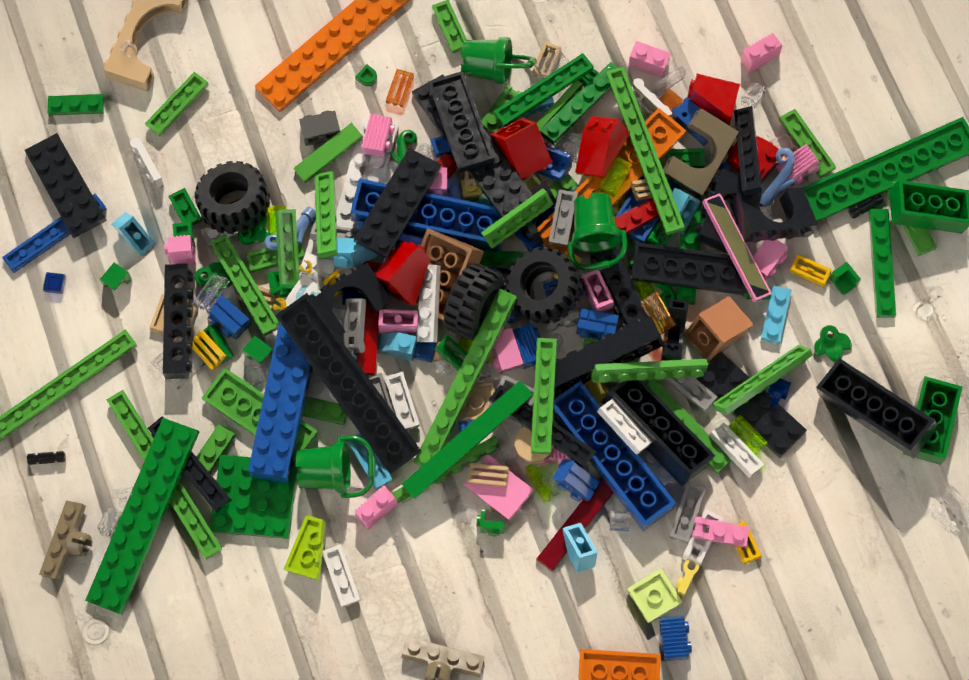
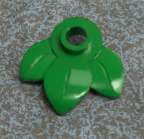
[238,215,271,245]
[194,262,232,298]
[814,325,852,363]

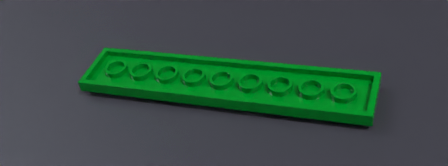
[802,117,969,222]
[85,418,200,615]

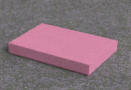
[463,455,534,521]

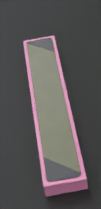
[702,193,772,302]

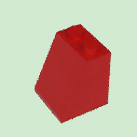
[687,73,740,126]
[490,118,553,180]
[374,241,430,306]

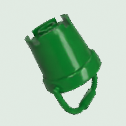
[461,37,537,85]
[568,193,627,271]
[296,436,376,498]

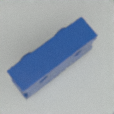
[671,97,708,146]

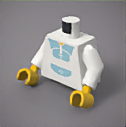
[273,260,333,310]

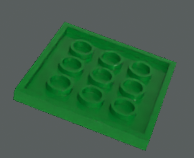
[210,455,298,539]

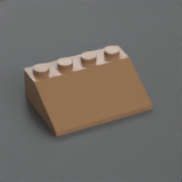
[413,228,484,320]

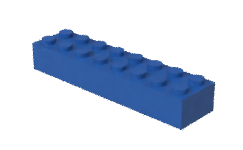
[350,178,501,252]
[248,323,313,483]
[553,381,676,531]

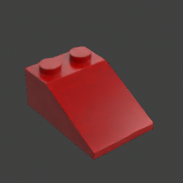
[575,116,630,178]
[727,135,784,183]

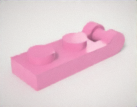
[692,517,749,547]

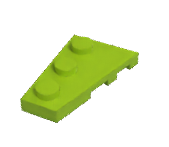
[284,515,326,582]

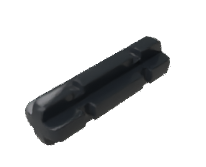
[848,194,883,219]
[27,451,66,465]

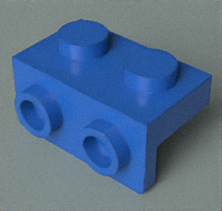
[536,145,572,182]

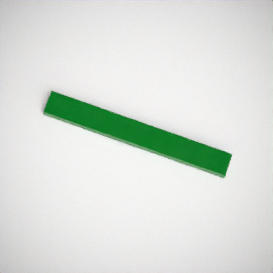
[402,380,534,499]

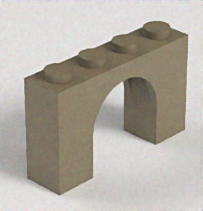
[663,109,739,197]

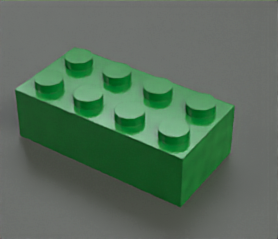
[890,180,969,234]
[903,376,963,465]

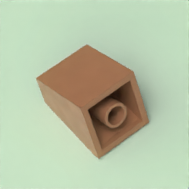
[684,296,754,363]

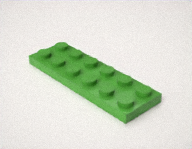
[201,368,318,462]

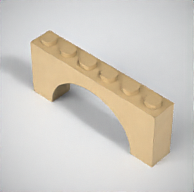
[103,0,188,91]

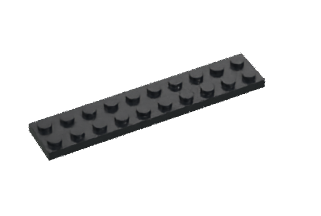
[412,74,533,218]
[275,293,421,474]

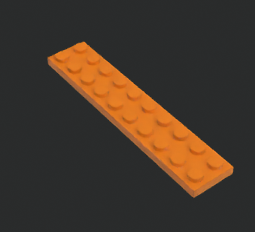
[255,0,410,112]
[537,108,686,254]

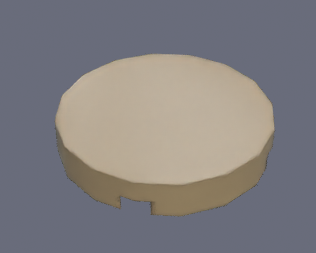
[515,427,553,463]

